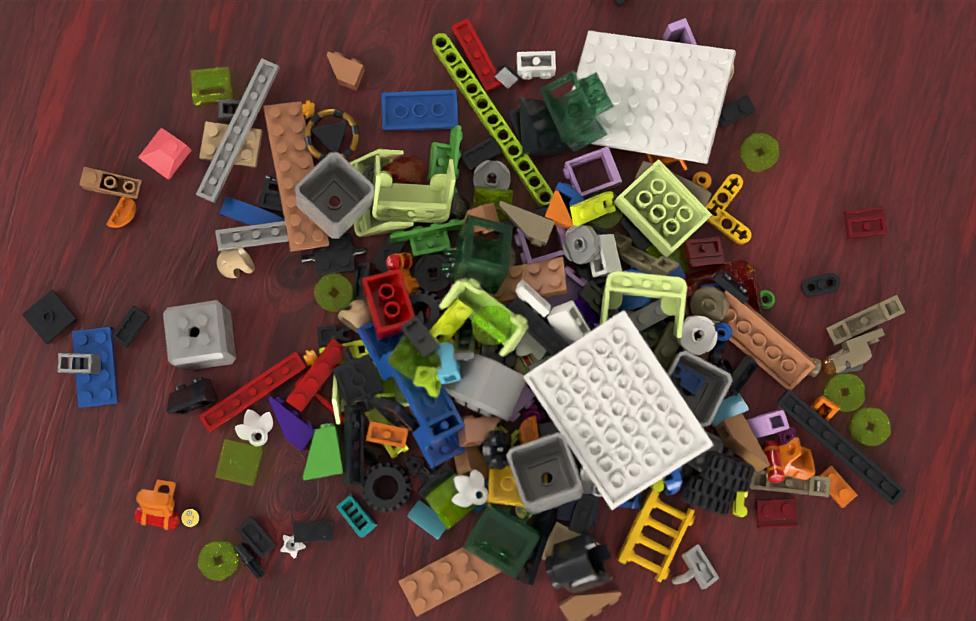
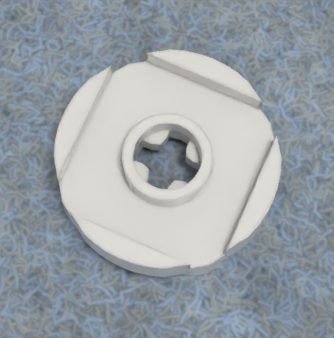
[677,316,717,355]

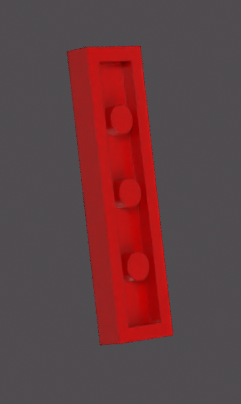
[451,18,503,93]
[286,338,347,412]

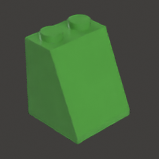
[303,423,344,480]

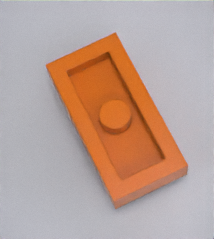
[366,421,409,448]
[818,465,858,508]

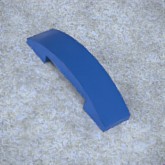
[219,196,284,226]

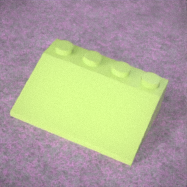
[613,159,712,257]

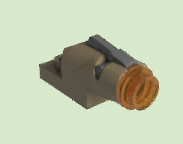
[821,328,885,375]

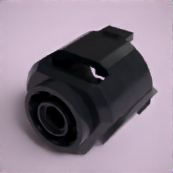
[545,533,612,593]

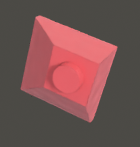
[138,128,192,180]

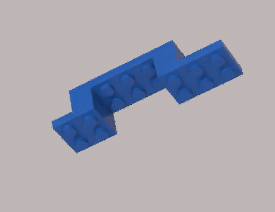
[357,322,465,468]

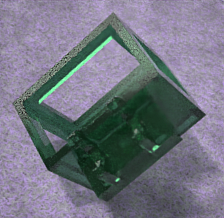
[539,70,614,152]
[441,214,513,295]
[463,503,541,579]

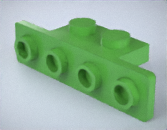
[428,125,463,200]
[390,219,464,258]

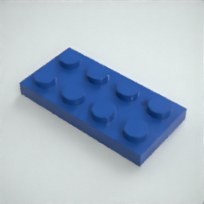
[381,90,458,132]
[72,327,119,408]

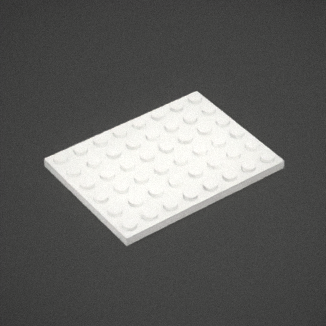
[562,31,736,164]
[523,310,713,509]

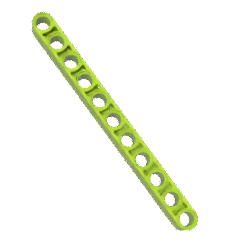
[432,33,553,208]

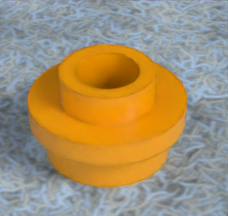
[302,100,315,120]
[692,171,711,190]
[303,350,317,366]

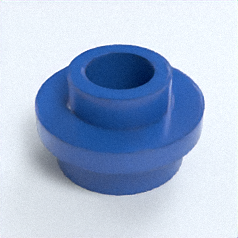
[714,322,732,341]

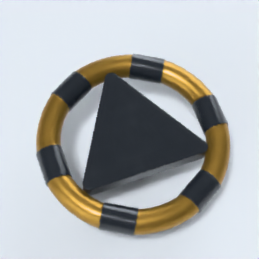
[304,109,360,161]

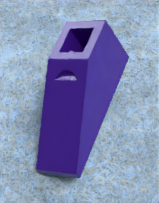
[268,396,316,451]

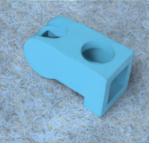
[437,342,461,384]

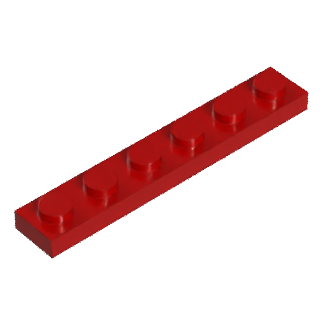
[199,352,307,432]

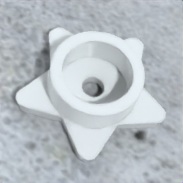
[281,535,306,558]

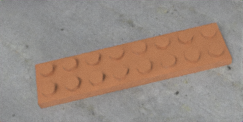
[263,101,329,252]

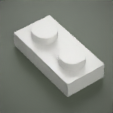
[516,279,551,317]

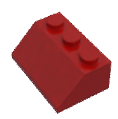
[362,269,415,340]

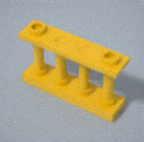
[616,489,695,582]

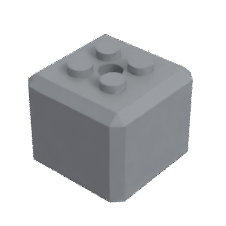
[296,152,374,238]
[163,300,237,371]
[665,351,732,427]
[443,353,526,420]
[507,433,583,515]

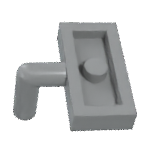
[672,544,719,589]

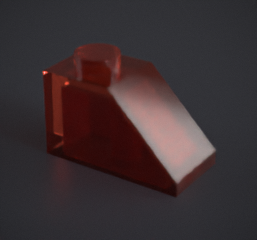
[381,155,427,185]

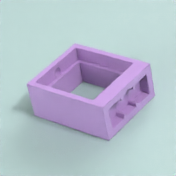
[563,146,622,198]
[514,225,567,264]

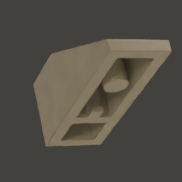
[499,201,555,247]

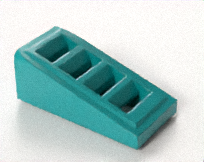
[336,494,377,538]

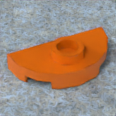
[106,197,136,228]
[519,415,540,445]

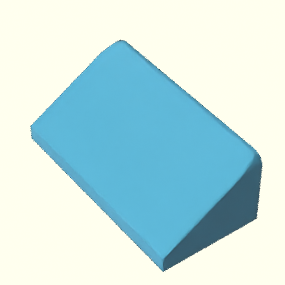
[711,393,749,427]
[407,500,450,540]

